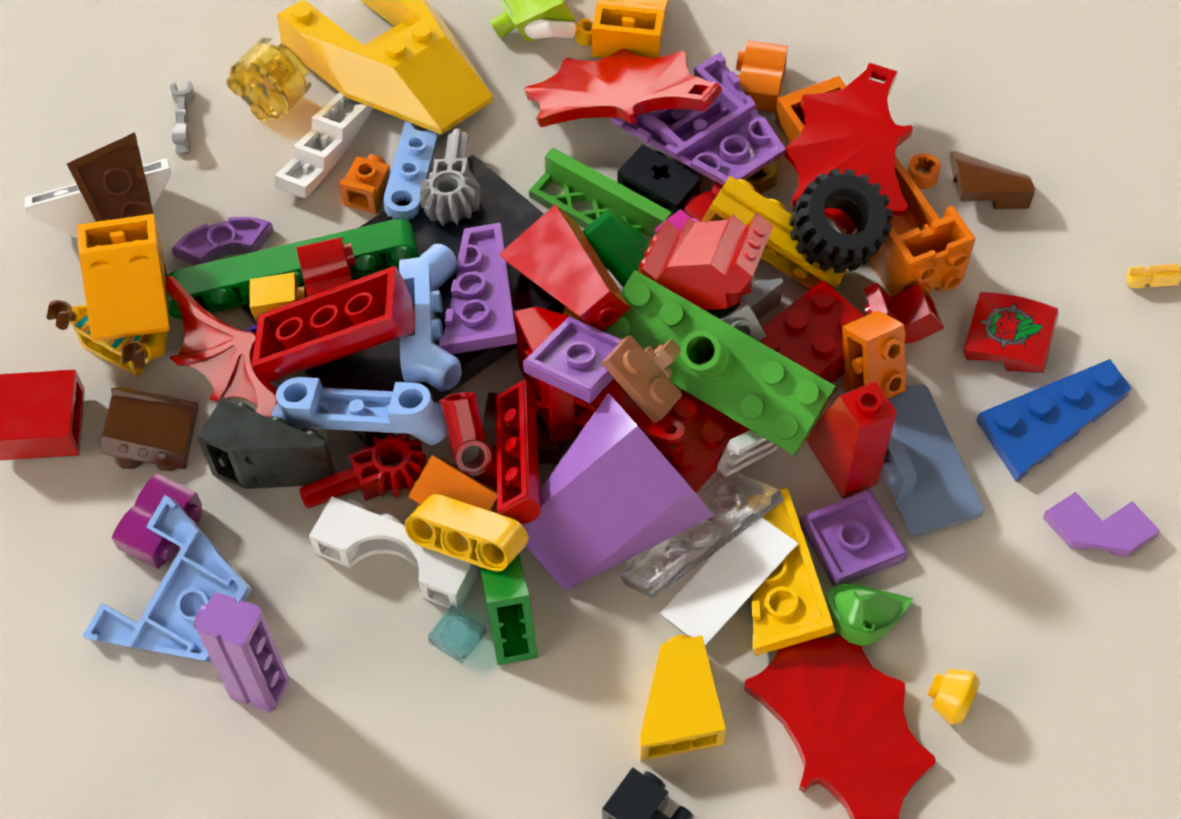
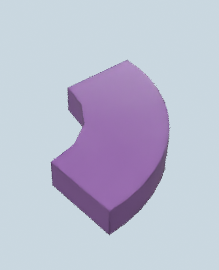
[171,217,273,266]

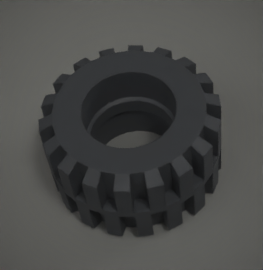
[789,169,893,273]

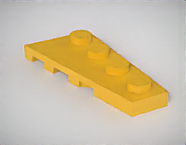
[749,487,835,656]

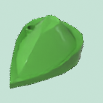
[826,584,914,646]

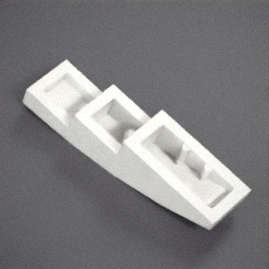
[275,92,373,199]

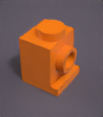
[339,154,391,215]

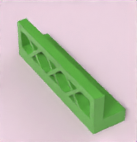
[529,148,672,244]

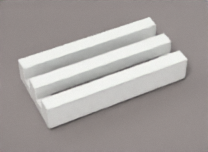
[717,430,778,477]

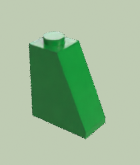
[582,210,650,288]
[479,554,538,665]

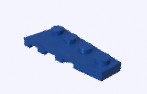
[976,359,1131,482]

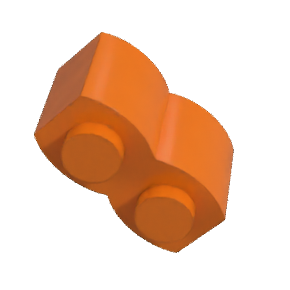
[736,40,788,112]

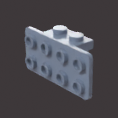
[881,384,984,535]

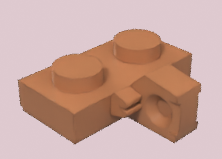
[601,335,683,423]

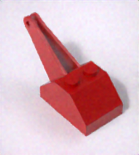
[514,306,685,454]

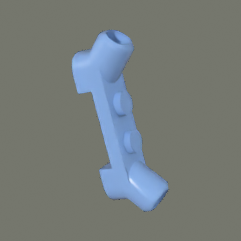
[399,244,461,392]
[271,377,447,445]

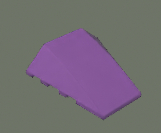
[612,52,786,185]
[521,393,714,591]

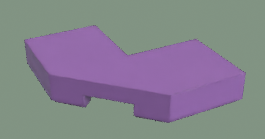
[1043,492,1160,557]

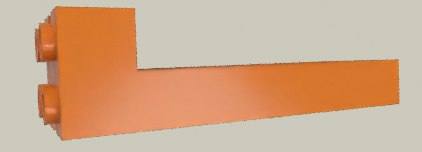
[775,76,976,297]

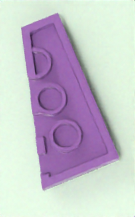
[439,223,518,354]

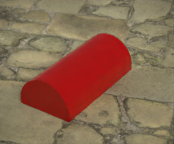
[251,266,415,382]

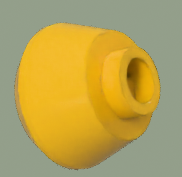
[927,669,980,725]

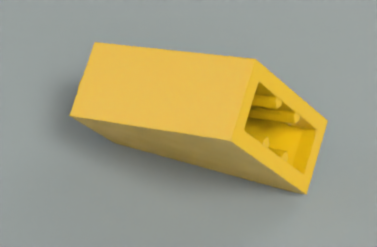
[639,635,726,761]

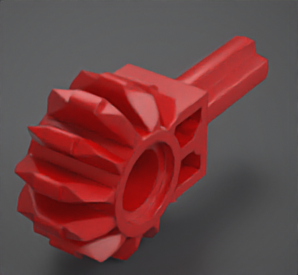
[299,433,428,509]

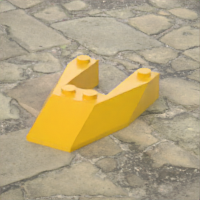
[277,0,493,135]

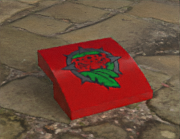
[963,292,1059,373]

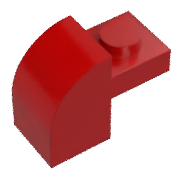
[863,282,944,344]

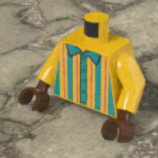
[46,300,168,377]

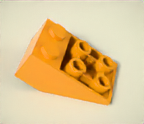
[592,0,670,58]
[77,214,170,342]

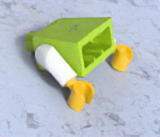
[490,0,592,46]

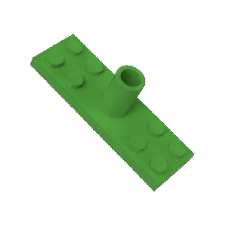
[603,270,837,457]

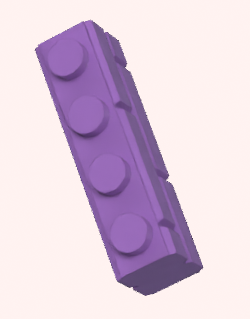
[194,592,289,712]

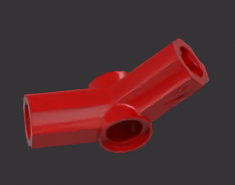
[440,392,497,490]

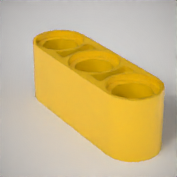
[404,494,529,572]

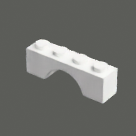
[309,496,479,612]

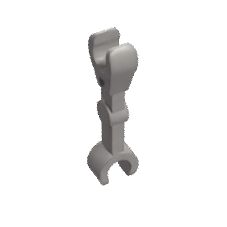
[170,81,195,154]

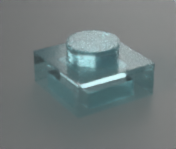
[428,605,486,664]

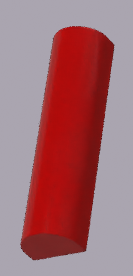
[496,379,541,524]

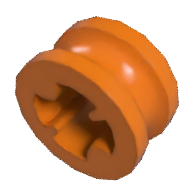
[907,153,941,189]

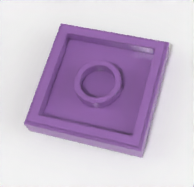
[523,316,621,403]
[799,489,908,587]

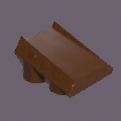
[100,387,198,471]

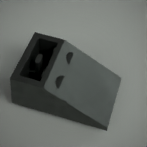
[197,398,335,489]

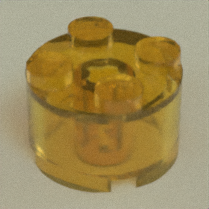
[226,37,311,122]

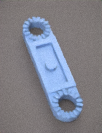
[384,121,439,221]

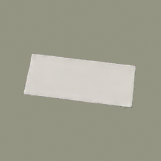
[660,511,798,646]

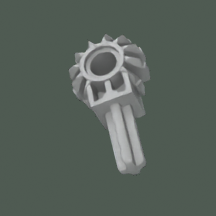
[419,128,481,226]

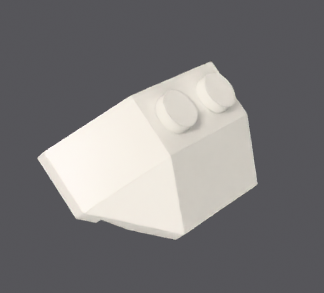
[25,158,172,238]

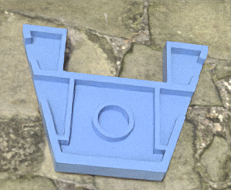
[82,495,252,662]

